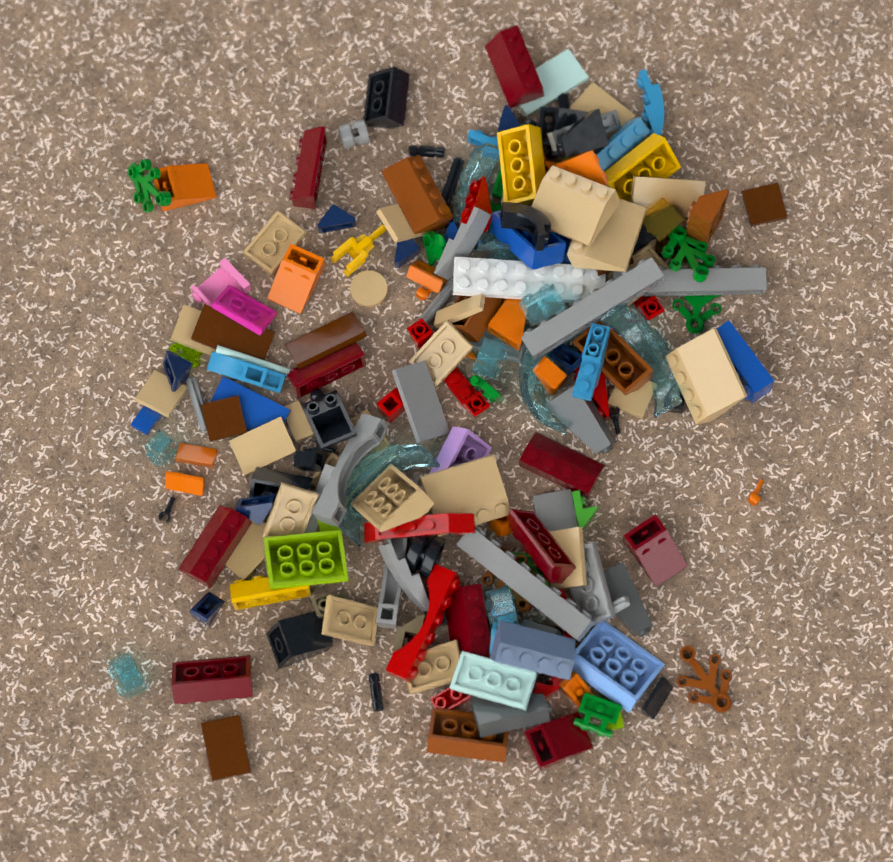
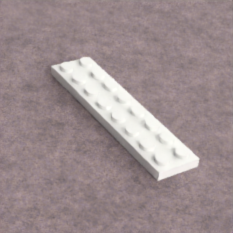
[453,257,606,303]

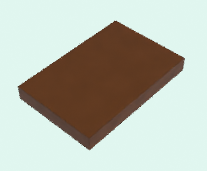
[201,715,251,782]

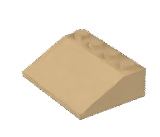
[531,165,620,246]
[567,198,647,272]
[666,328,747,425]
[420,454,510,537]
[350,464,434,532]

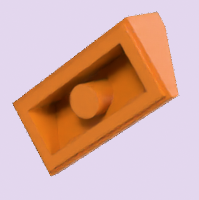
[406,259,448,293]
[175,443,218,468]
[165,471,205,496]

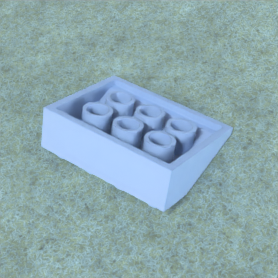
[572,621,665,713]

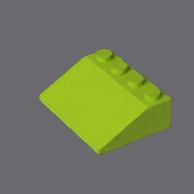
[264,530,349,589]

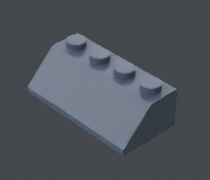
[490,620,575,680]

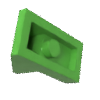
[571,490,598,531]

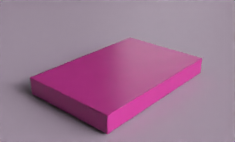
[212,285,277,336]

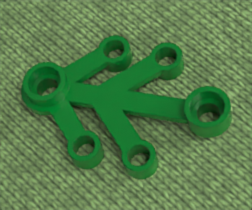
[128,159,172,213]
[661,226,715,283]
[672,262,722,334]

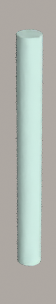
[216,345,290,376]

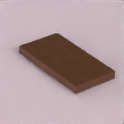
[190,304,275,360]
[285,312,367,369]

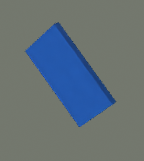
[210,376,291,432]

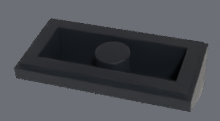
[641,677,673,719]

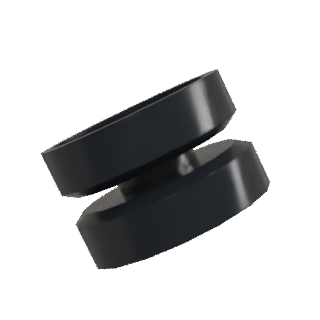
[406,535,446,578]

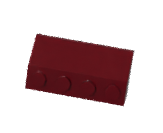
[485,25,544,109]
[290,126,327,209]
[287,342,366,399]
[519,432,605,499]
[178,505,251,589]
[508,509,576,584]
[445,584,490,658]
[171,655,253,704]

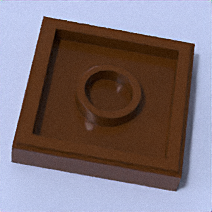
[741,182,788,227]
[201,395,247,442]

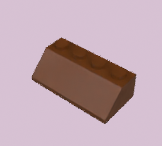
[381,156,453,234]
[685,189,729,244]
[452,295,504,342]
[573,319,653,395]
[426,708,509,763]

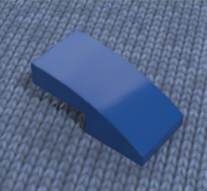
[131,406,162,436]

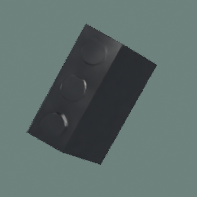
[363,66,410,129]
[249,467,313,515]

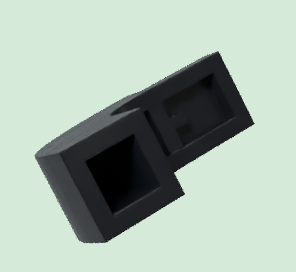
[500,202,551,251]

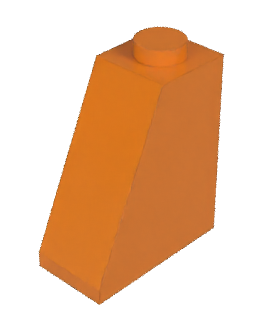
[487,298,529,351]

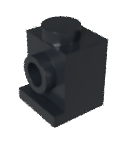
[293,448,326,472]

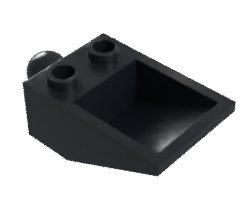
[522,107,588,148]
[301,389,357,450]

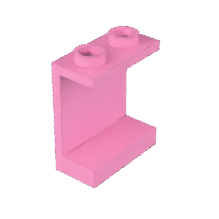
[191,258,251,307]

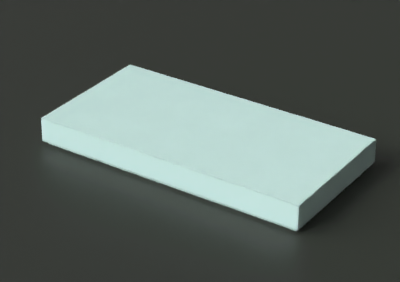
[519,49,589,118]
[450,651,538,711]

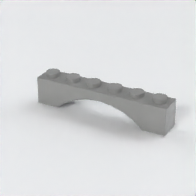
[312,413,388,527]
[376,538,408,629]

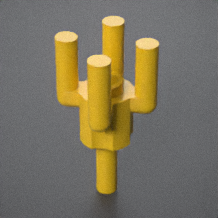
[330,224,387,277]

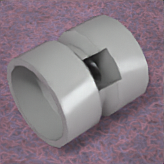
[338,119,370,149]

